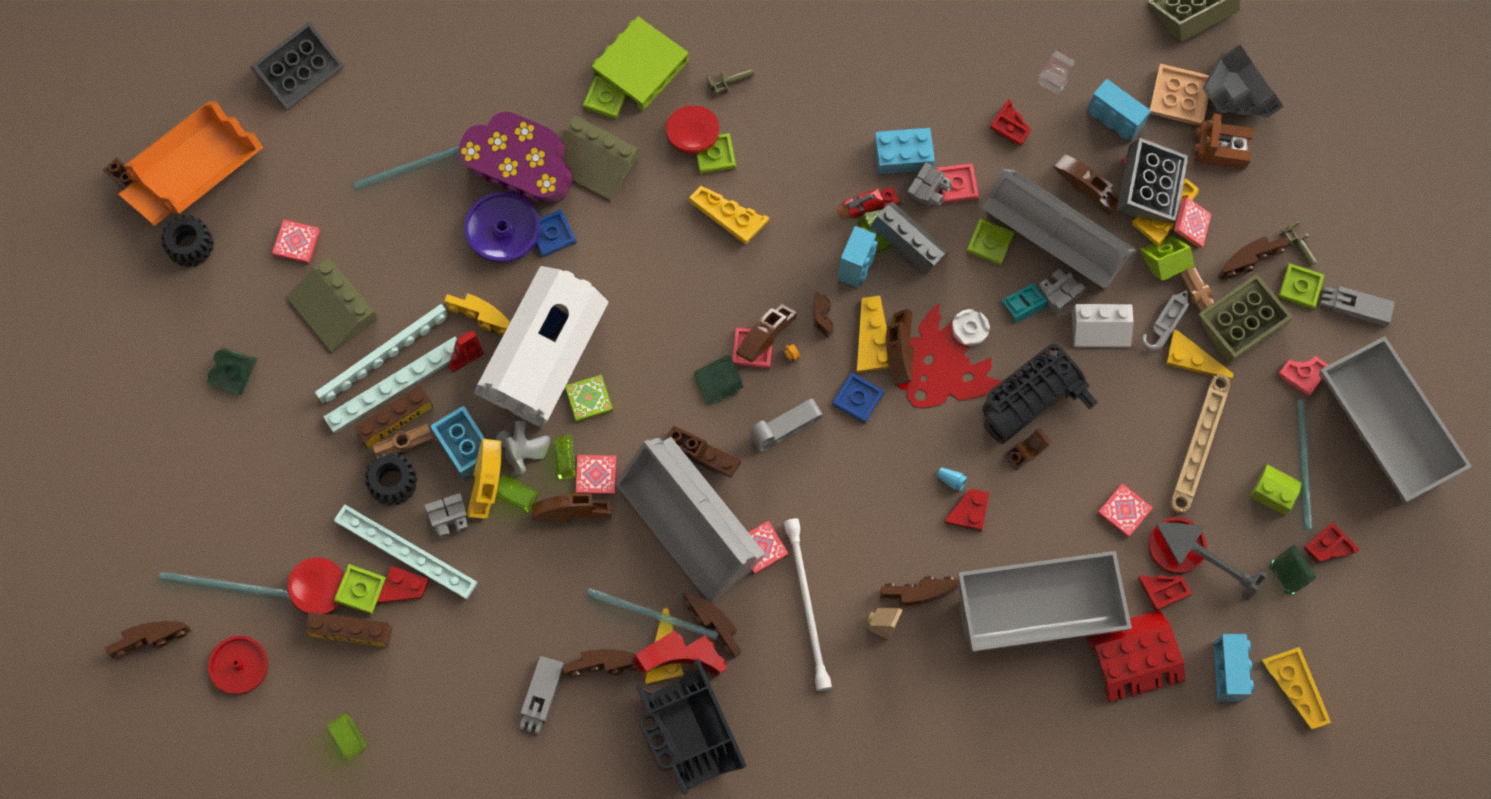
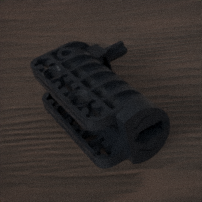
[982,344,1098,444]

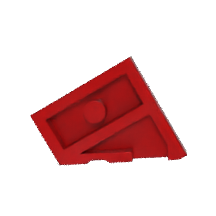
[990,99,1031,147]
[449,330,484,372]
[1304,522,1360,563]
[377,566,430,604]
[1138,575,1192,611]

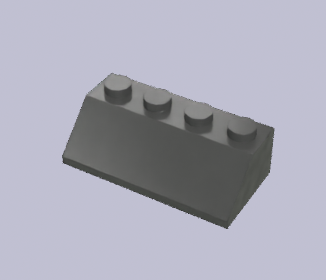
[870,202,948,275]

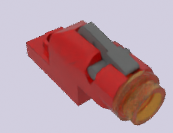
[837,186,900,220]

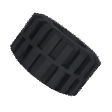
[161,215,214,267]
[364,452,417,506]

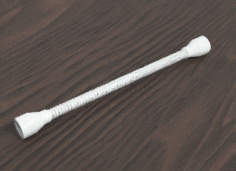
[784,519,832,691]

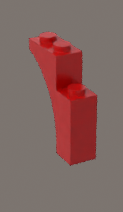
[631,630,727,677]

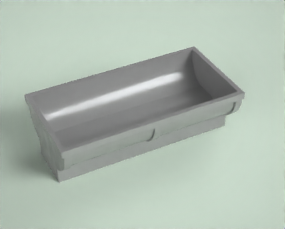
[982,169,1137,289]
[1319,336,1472,504]
[615,437,765,604]
[958,551,1132,653]

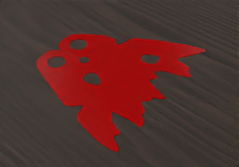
[898,304,1006,408]

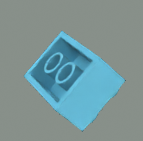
[1087,79,1151,142]
[874,128,935,175]
[837,226,878,288]
[430,406,485,479]
[1213,634,1254,702]

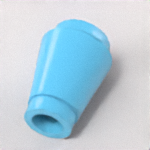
[937,467,967,491]

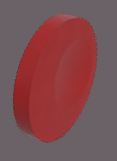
[666,105,720,154]
[1148,517,1207,574]
[287,557,344,614]
[208,636,268,695]

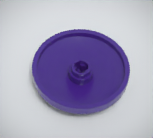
[464,191,540,263]

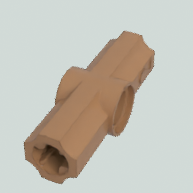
[1180,267,1214,313]
[372,424,433,459]

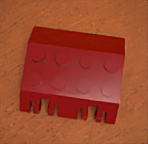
[1086,610,1186,703]

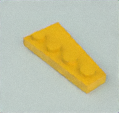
[1132,178,1199,247]
[689,186,770,245]
[856,296,890,373]
[1261,647,1331,730]

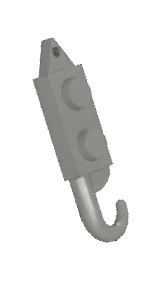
[1142,290,1189,351]

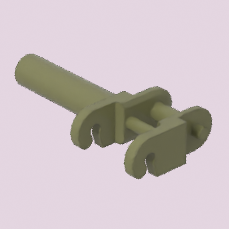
[706,69,754,96]
[1280,221,1317,266]

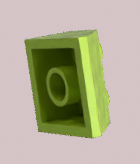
[1140,235,1195,281]
[1250,464,1302,516]

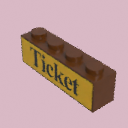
[354,386,433,449]
[305,612,392,647]

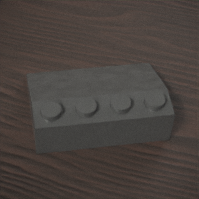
[249,22,344,110]
[1117,137,1188,223]

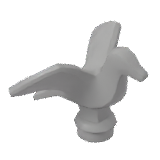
[496,421,550,477]

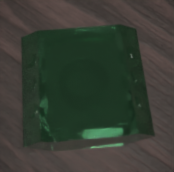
[207,347,257,395]
[694,354,743,405]
[1269,545,1316,594]

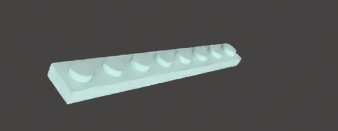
[315,304,448,404]
[323,337,457,434]
[334,504,478,600]

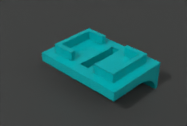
[1001,283,1047,324]

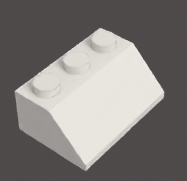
[1072,304,1133,348]

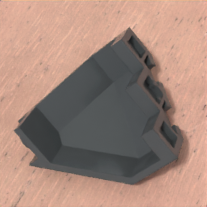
[1203,44,1284,117]

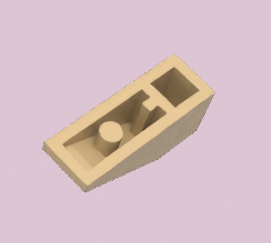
[866,608,903,640]

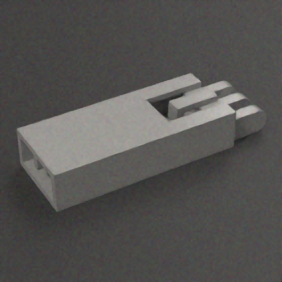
[1320,286,1395,327]
[519,656,564,735]

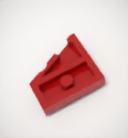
[945,489,989,531]

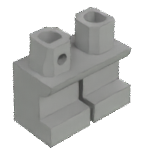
[908,162,953,207]
[1038,268,1086,315]
[425,493,469,539]

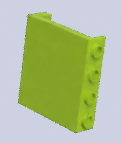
[592,16,689,111]

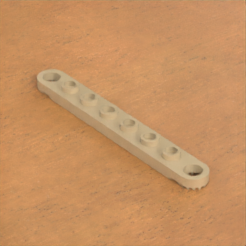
[1170,374,1231,514]

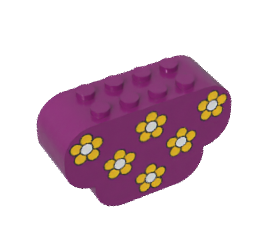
[458,111,573,204]

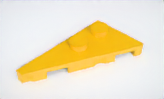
[1166,329,1234,380]
[645,608,684,685]

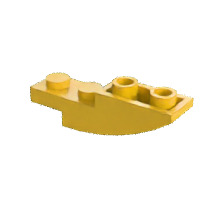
[444,293,510,336]
[467,439,501,519]

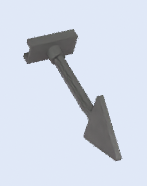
[1156,522,1268,600]

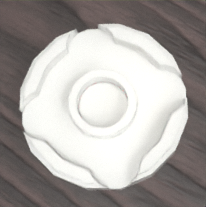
[951,309,990,346]

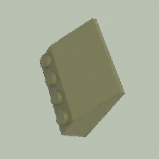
[1148,0,1240,42]
[561,115,639,201]
[287,257,378,353]
[1198,274,1293,366]

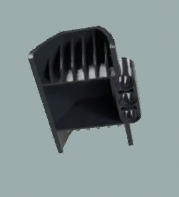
[636,658,747,795]

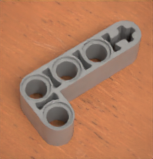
[749,399,823,452]

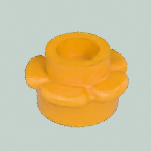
[784,344,801,361]

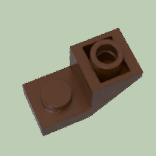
[814,292,834,338]
[1005,428,1052,470]

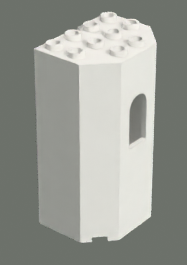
[474,266,608,429]

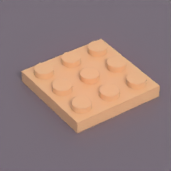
[1150,64,1209,126]

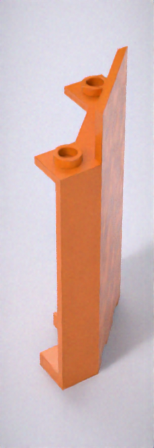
[117,101,263,226]

